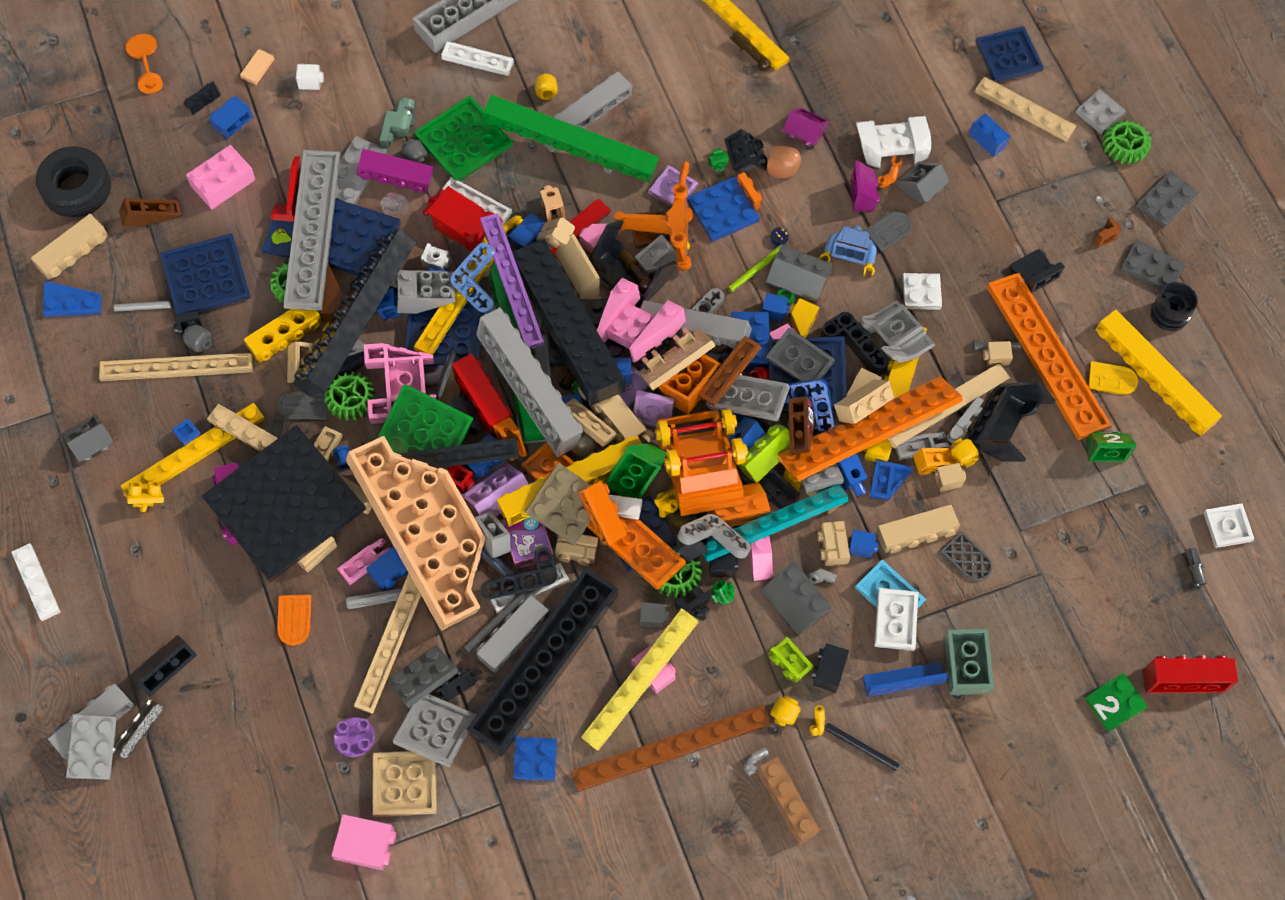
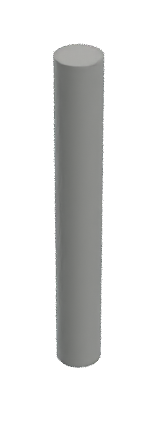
[114,301,172,312]

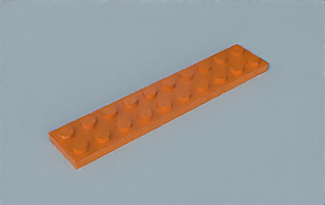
[986,273,1112,440]
[778,376,963,482]
[521,442,686,590]

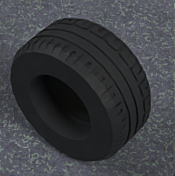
[35,146,111,218]

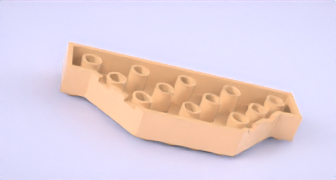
[346,436,485,631]

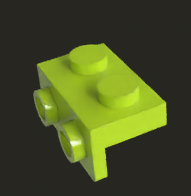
[769,637,814,684]

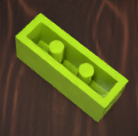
[738,423,790,483]

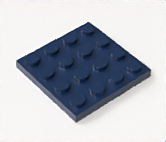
[328,198,401,276]
[160,233,251,315]
[405,299,485,367]
[768,336,847,413]

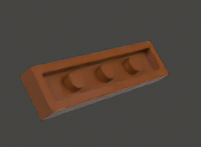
[698,336,761,407]

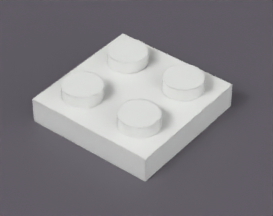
[902,273,942,310]
[1203,504,1254,548]

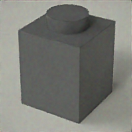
[640,602,669,629]

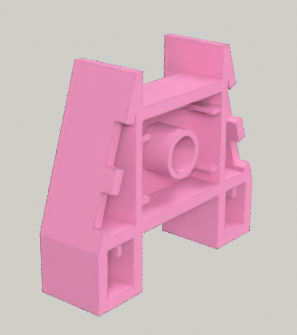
[597,278,686,362]
[364,343,437,424]

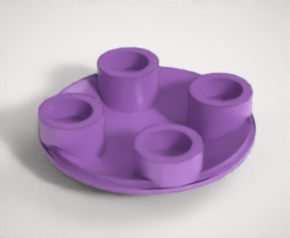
[334,717,375,757]

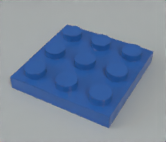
[687,177,760,242]

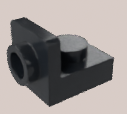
[173,311,202,340]

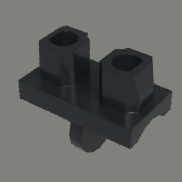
[674,586,711,622]

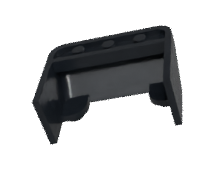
[589,220,677,308]
[968,382,1056,462]

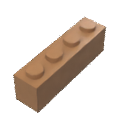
[758,757,819,845]

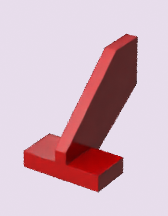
[271,156,301,222]

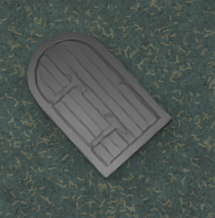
[864,212,912,252]
[434,350,456,398]
[277,391,327,421]

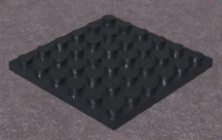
[202,424,367,583]

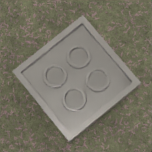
[393,694,477,768]

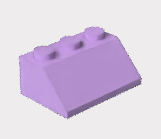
[461,463,529,517]

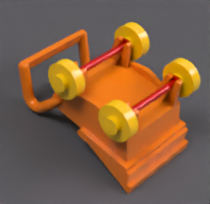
[655,409,748,516]

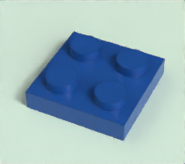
[514,737,557,781]

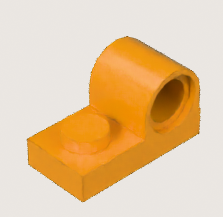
[913,448,956,475]

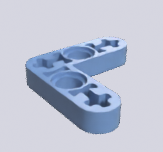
[450,243,494,314]

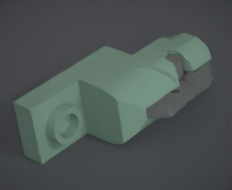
[380,98,416,151]

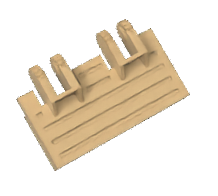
[638,328,715,390]

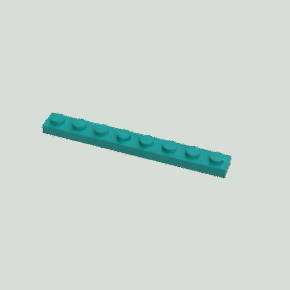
[702,484,848,562]

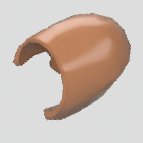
[767,146,801,178]

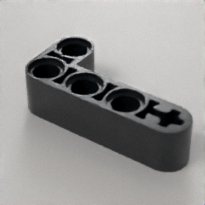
[820,312,888,376]
[480,546,557,600]

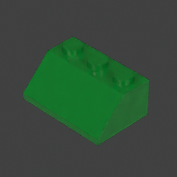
[604,443,667,499]

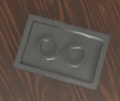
[1136,171,1199,228]
[1120,240,1186,290]
[766,328,835,390]
[387,645,458,708]

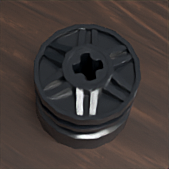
[1150,282,1198,332]

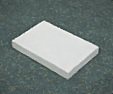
[874,588,918,651]

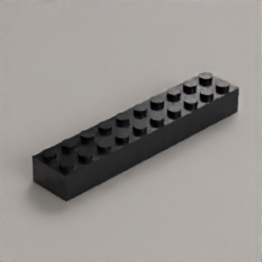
[292,229,417,397]
[512,239,625,406]
[467,567,618,757]

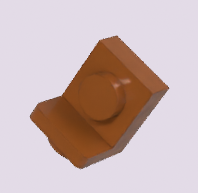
[1094,217,1121,248]

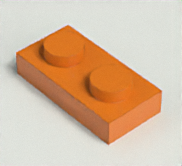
[737,172,762,211]

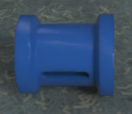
[332,445,350,471]

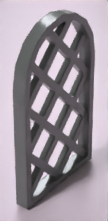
[940,532,992,582]

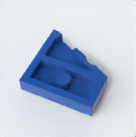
[869,460,913,501]

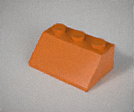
[658,354,721,414]
[577,481,627,545]
[706,482,770,527]

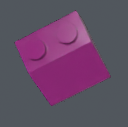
[783,107,831,146]
[850,161,880,211]

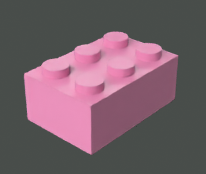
[186,145,256,210]

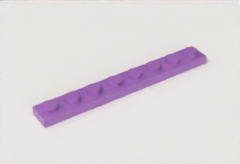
[480,213,544,349]

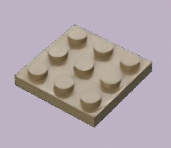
[373,751,437,817]

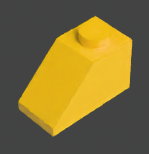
[789,298,820,338]

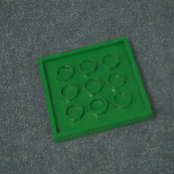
[413,95,513,182]
[377,383,474,470]

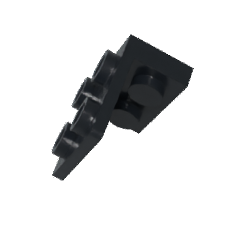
[724,129,768,171]
[1010,249,1065,293]

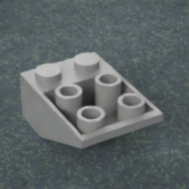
[397,270,455,314]

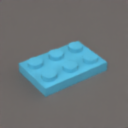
[855,560,926,610]

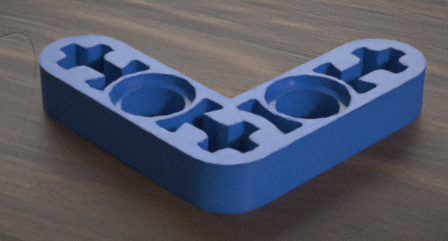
[785,379,836,433]

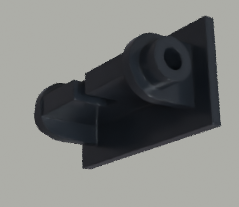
[183,81,221,115]
[435,667,478,702]

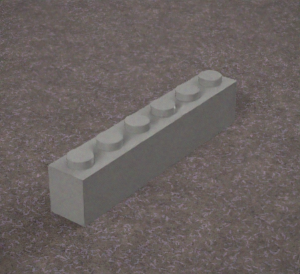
[543,72,632,153]
[641,301,752,349]

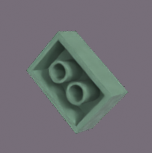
[943,629,994,695]

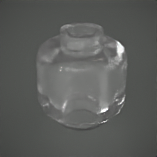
[381,192,409,218]

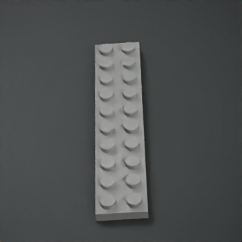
[283,150,340,310]

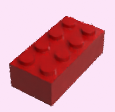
[452,354,512,438]
[1143,655,1238,693]

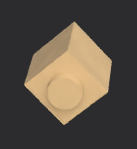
[983,341,1013,367]
[934,463,966,492]

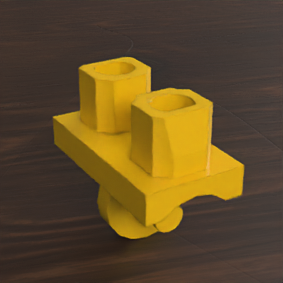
[123,481,164,512]
[654,486,679,518]

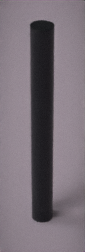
[824,723,900,771]

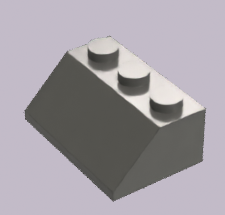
[766,244,833,304]
[761,561,831,636]

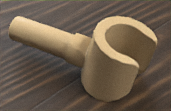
[637,417,654,443]

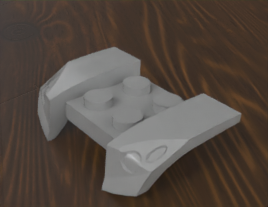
[860,300,935,363]

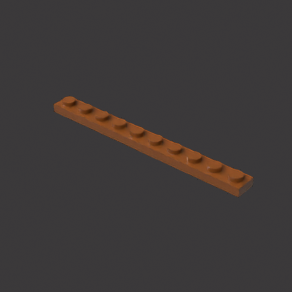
[571,705,771,792]

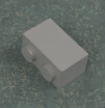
[475,511,511,558]

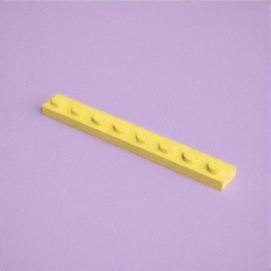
[581,609,699,751]

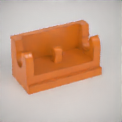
[493,417,527,460]

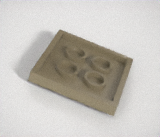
[525,463,591,545]

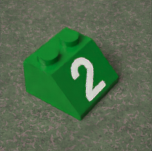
[1086,431,1136,462]
[1085,673,1148,733]

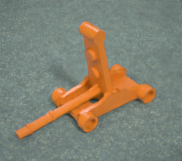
[614,161,693,271]

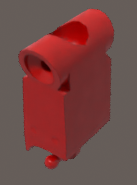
[422,186,503,253]

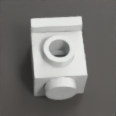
[421,243,451,270]

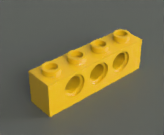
[244,309,322,363]

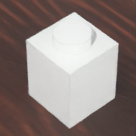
[296,64,324,90]

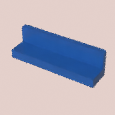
[862,662,949,697]

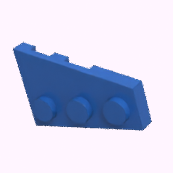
[43,281,102,317]

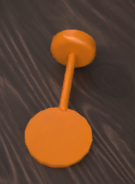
[126,34,163,94]

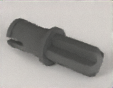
[1186,547,1207,587]

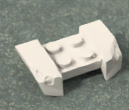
[856,116,931,168]

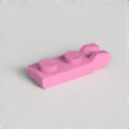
[337,538,391,585]

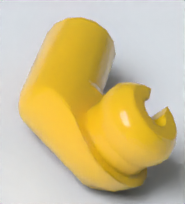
[502,215,523,233]
[810,705,825,736]

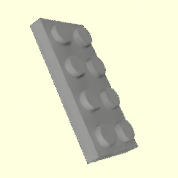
[336,136,388,205]
[706,375,790,421]

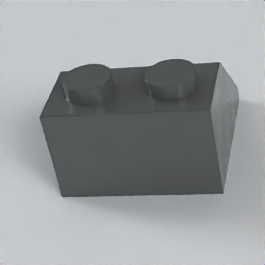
[894,162,950,203]
[62,414,114,462]

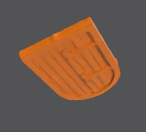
[277,595,311,646]

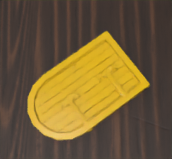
[1088,361,1138,395]

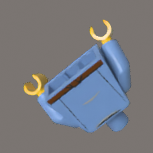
[819,226,876,278]

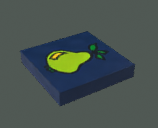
[262,220,294,258]

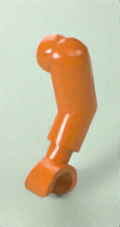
[878,155,903,188]

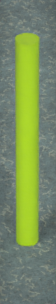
[727,245,781,293]

